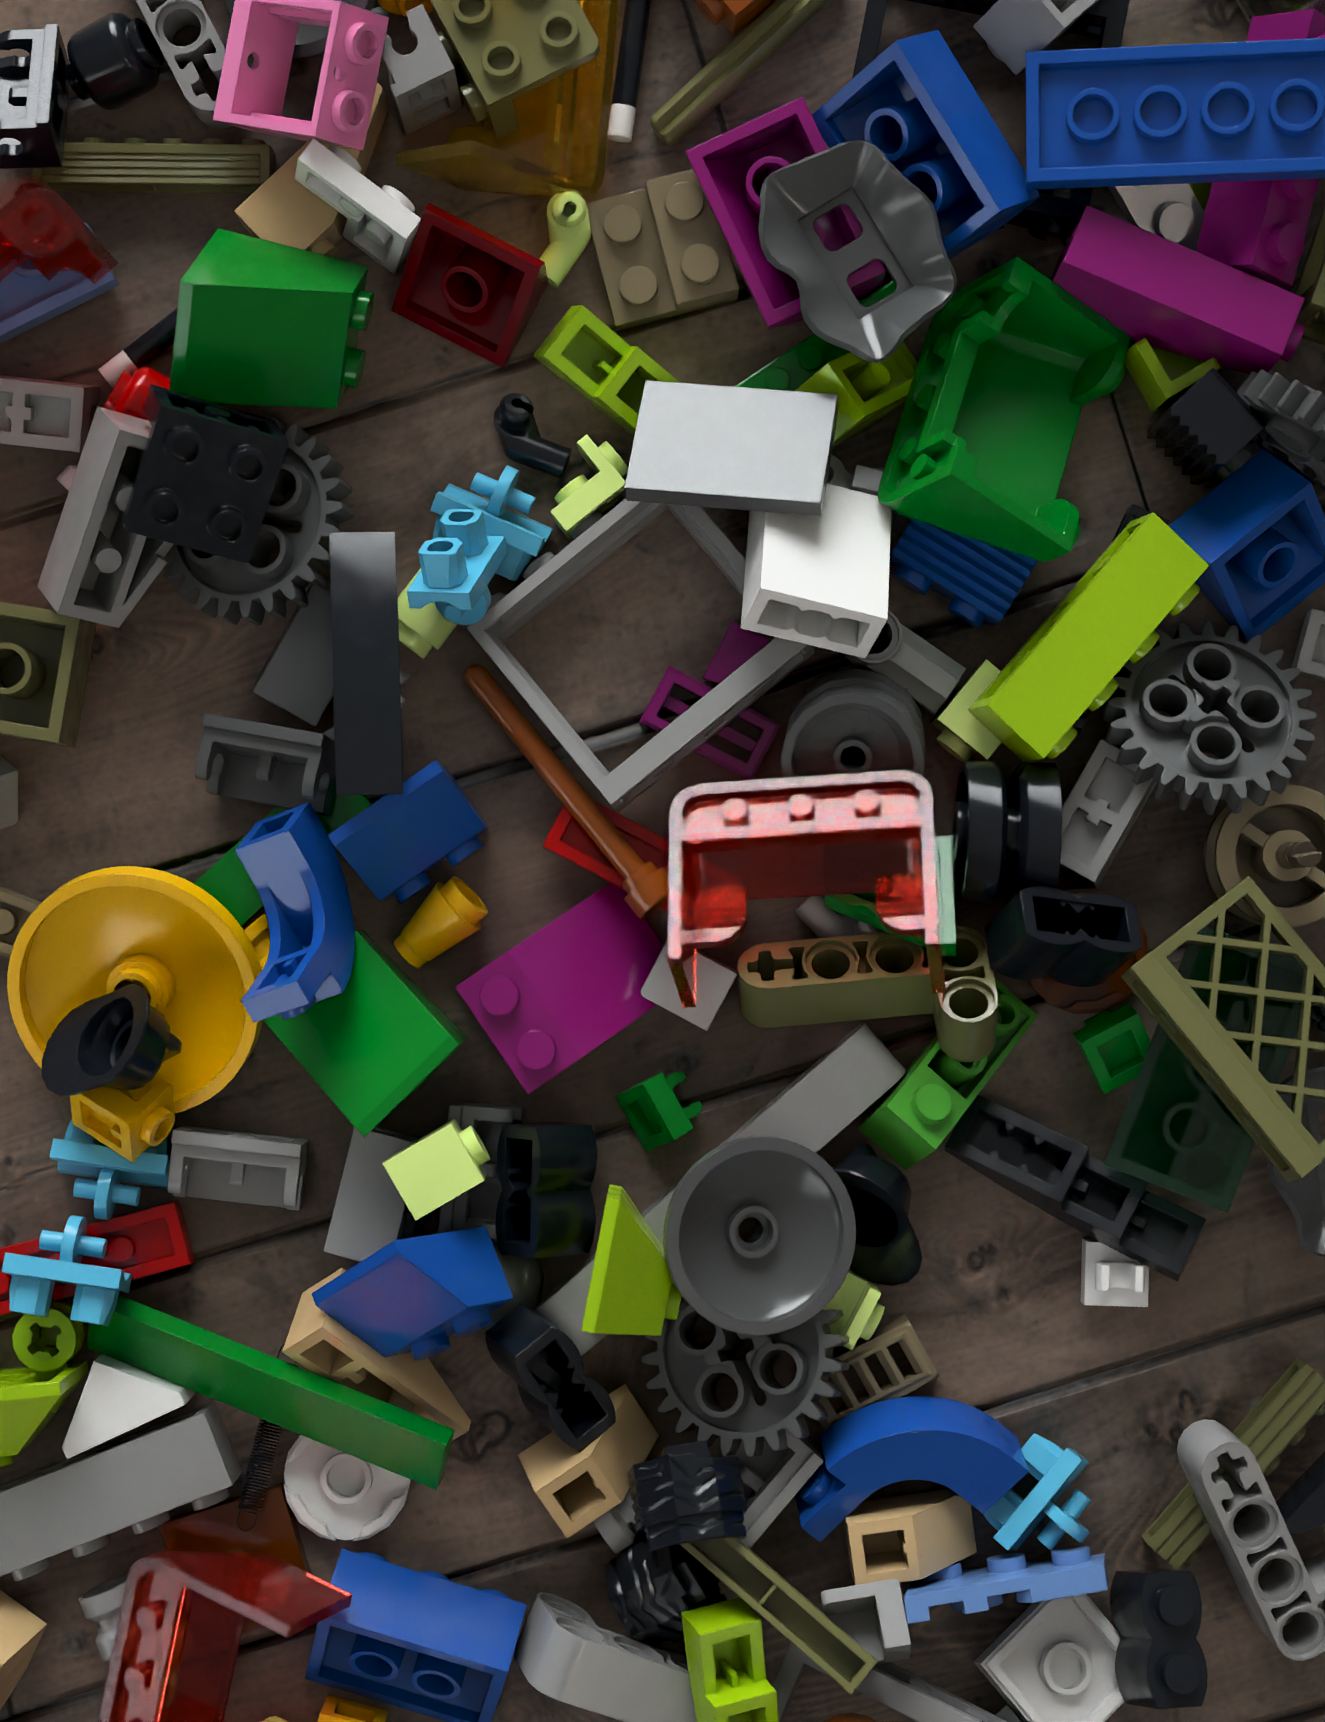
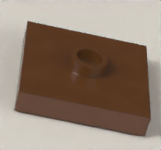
[159,1482,321,1647]

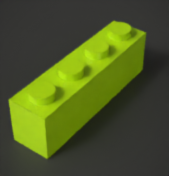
[968,512,1209,762]

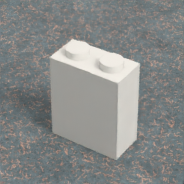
[741,484,892,658]

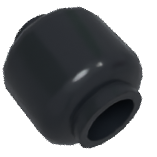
[64,13,164,110]

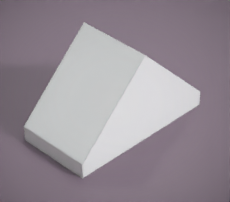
[62,1354,196,1459]

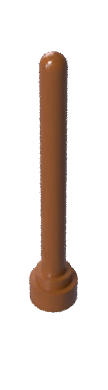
[464,664,680,920]

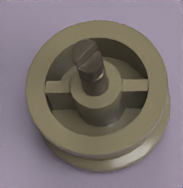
[1203,785,1325,927]

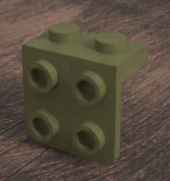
[430,0,600,140]

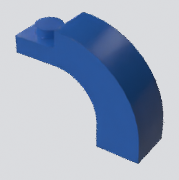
[235,802,355,1023]
[795,1396,1029,1542]

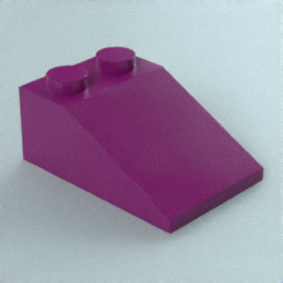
[455,883,664,1094]

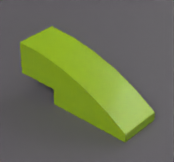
[533,305,680,436]
[681,1597,779,1722]

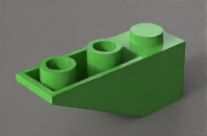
[858,978,1038,1170]

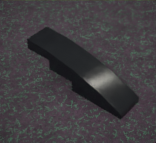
[329,532,403,796]
[945,1095,1206,1282]

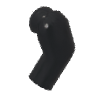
[494,393,572,479]

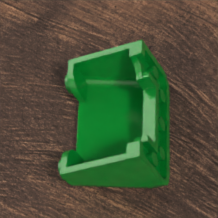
[878,256,1131,562]

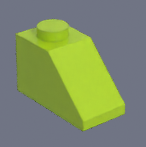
[795,342,918,447]

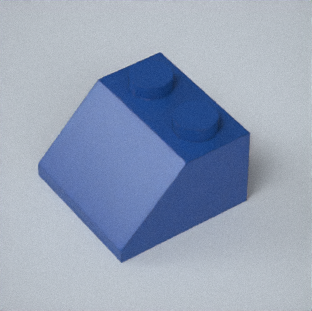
[1169,449,1325,643]
[327,760,489,904]
[311,1226,514,1361]

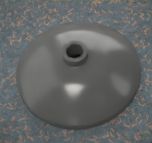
[663,1136,856,1335]

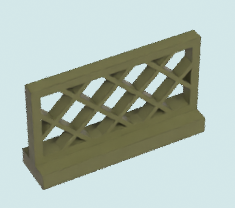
[1121,876,1325,1183]

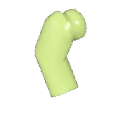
[539,190,591,288]

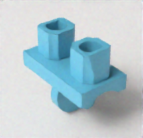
[430,465,554,581]
[407,509,507,625]
[49,1119,170,1221]
[1,1215,132,1326]
[982,1433,1092,1551]

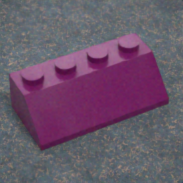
[1196,9,1325,292]

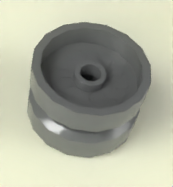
[780,668,926,831]

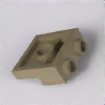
[586,169,744,331]

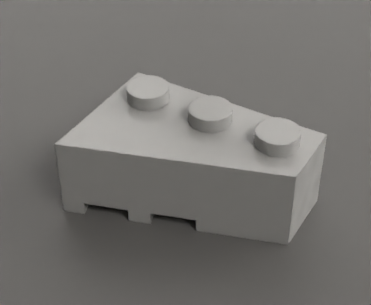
[37,406,174,628]

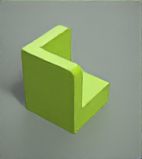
[1124,338,1221,413]

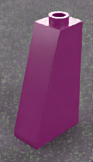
[1050,205,1305,374]

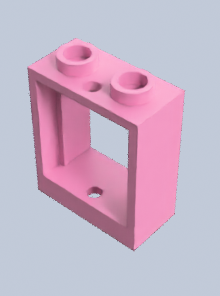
[213,0,389,151]

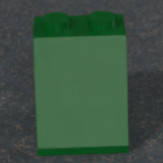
[169,228,374,408]
[263,930,468,1137]

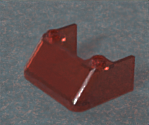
[667,770,946,1008]
[98,1550,353,1722]

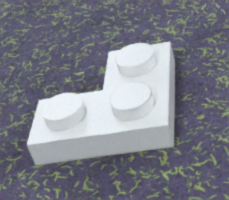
[294,138,421,274]

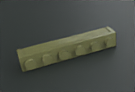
[31,137,276,194]
[1141,1357,1325,1570]
[680,1538,877,1695]

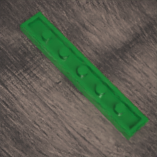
[87,1295,455,1490]

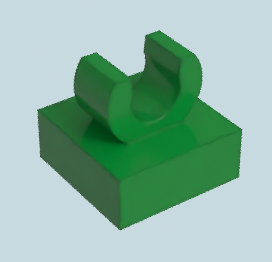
[1072,1004,1161,1094]
[615,1072,703,1152]

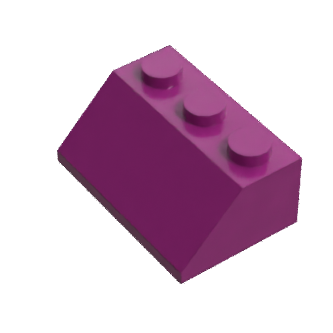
[685,96,886,329]

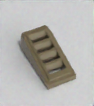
[795,1314,940,1431]

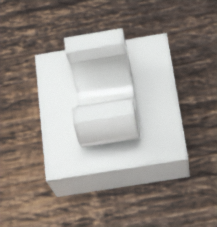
[1080,1238,1149,1307]

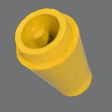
[393,876,488,969]

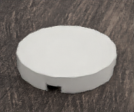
[284,1435,411,1541]

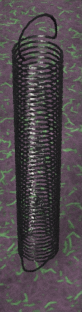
[237,1344,299,1531]

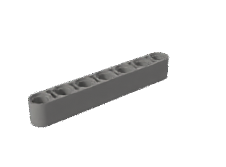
[534,1022,906,1356]

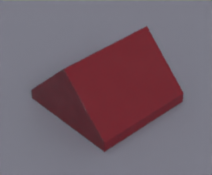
[391,203,548,368]

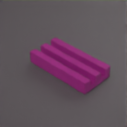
[639,666,781,782]

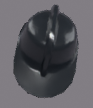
[42,984,182,1096]
[833,1144,923,1286]

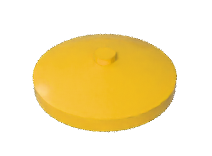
[7,866,263,1114]

